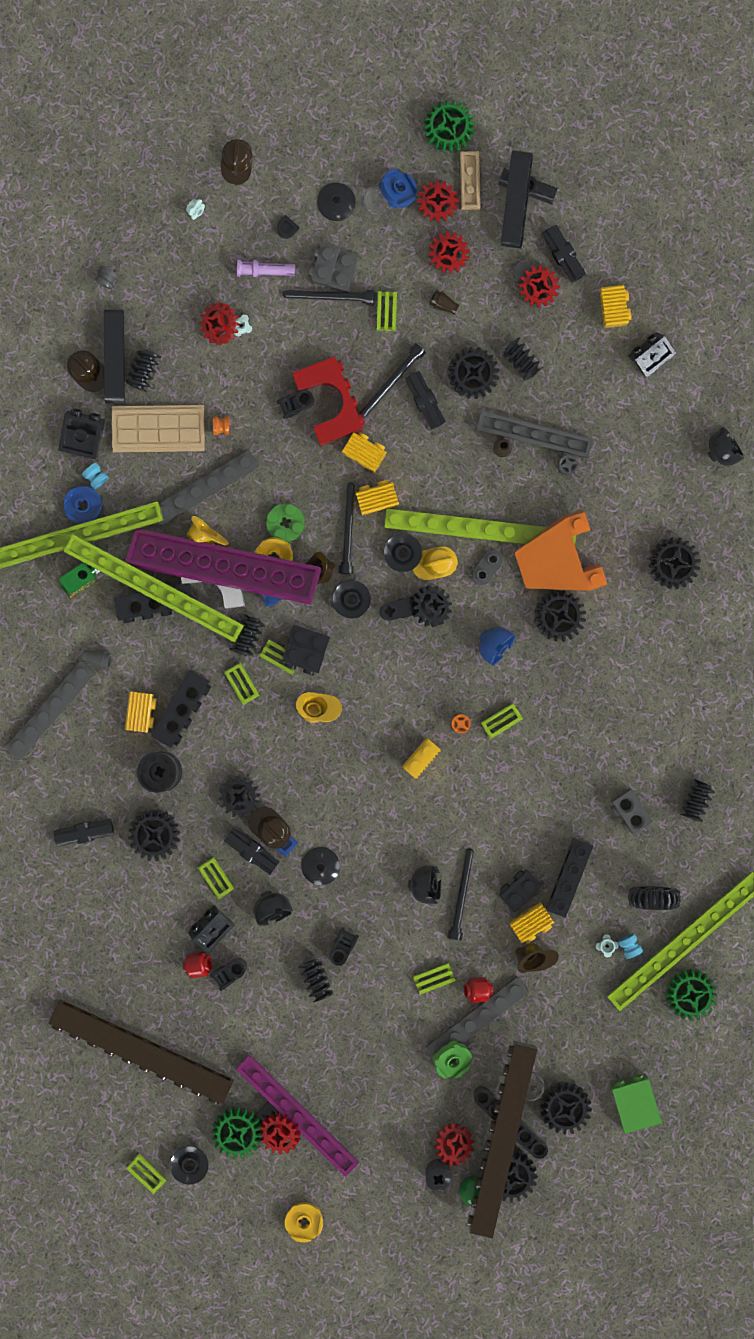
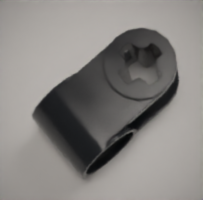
[276,390,315,419]
[380,596,416,621]
[330,927,359,966]
[210,958,247,991]

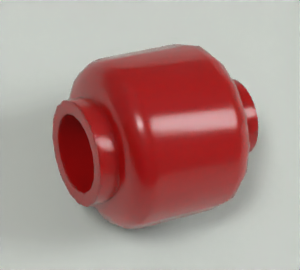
[182,952,213,978]
[464,977,493,1003]

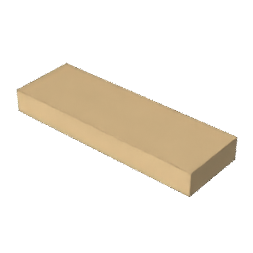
[460,151,481,210]

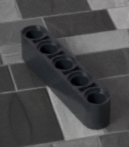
[501,150,533,249]
[104,310,125,404]
[473,1086,548,1159]

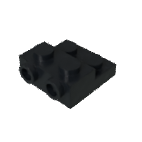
[58,408,105,459]
[282,625,330,676]

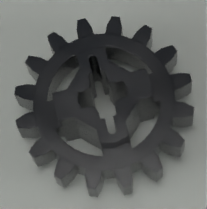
[411,585,452,627]
[218,776,260,818]

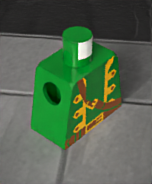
[59,563,100,599]

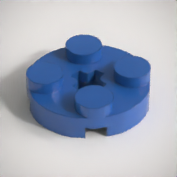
[378,169,417,208]
[63,486,103,524]

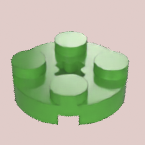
[266,503,305,542]
[433,1040,472,1079]

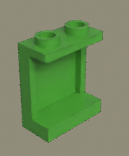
[610,1074,662,1134]

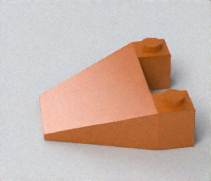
[514,509,608,591]

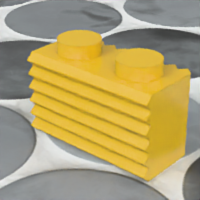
[599,285,631,328]
[342,432,387,473]
[356,480,399,516]
[125,691,157,732]
[402,737,441,779]
[509,901,554,943]

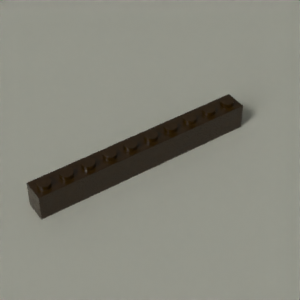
[49,1000,234,1104]
[467,1040,538,1239]

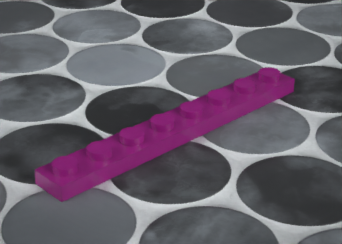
[236,1054,359,1177]

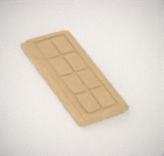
[112,405,205,453]

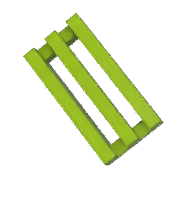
[377,291,397,331]
[259,640,297,675]
[224,662,260,705]
[480,703,523,739]
[198,857,235,900]
[413,962,456,995]
[126,1153,167,1194]

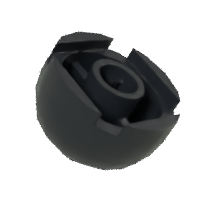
[708,427,744,466]
[408,866,441,904]
[254,891,293,926]

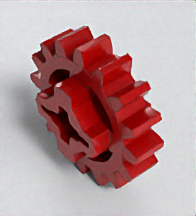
[417,180,459,223]
[428,231,470,275]
[518,265,560,308]
[199,302,240,345]
[259,1113,301,1155]
[433,1123,475,1166]

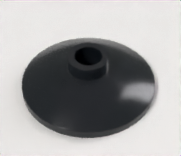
[317,183,356,221]
[384,534,422,572]
[332,580,371,619]
[302,847,340,885]
[170,1146,209,1185]

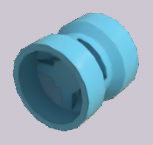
[82,463,109,489]
[618,933,643,959]

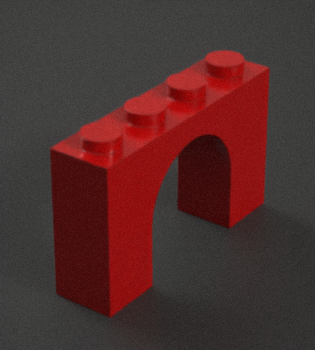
[292,356,365,447]

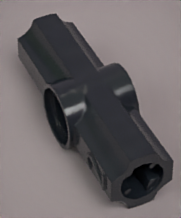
[498,168,558,205]
[542,225,586,283]
[405,371,446,430]
[54,819,114,847]
[224,828,280,875]

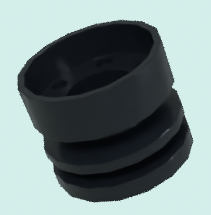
[137,751,183,793]

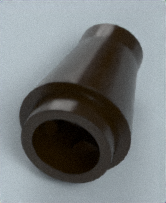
[429,290,459,315]
[493,438,512,457]

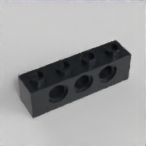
[114,583,194,624]
[151,670,212,748]
[546,837,593,918]

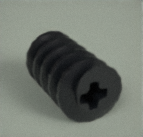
[503,337,544,381]
[126,349,161,392]
[229,614,265,656]
[680,779,715,822]
[298,959,333,1002]
[425,1159,451,1191]

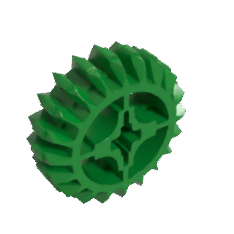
[423,99,475,153]
[665,968,718,1021]
[211,1106,262,1159]

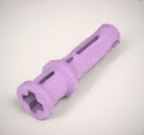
[237,259,295,277]

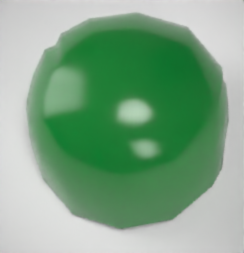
[458,1176,478,1206]

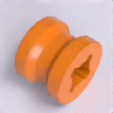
[213,416,230,435]
[451,714,471,733]

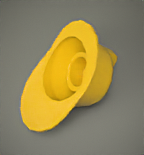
[187,516,229,545]
[413,547,458,580]
[296,692,342,723]

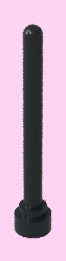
[282,290,375,306]
[359,343,426,418]
[338,482,355,574]
[447,848,474,941]

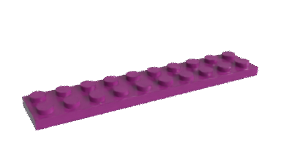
[125,528,321,605]

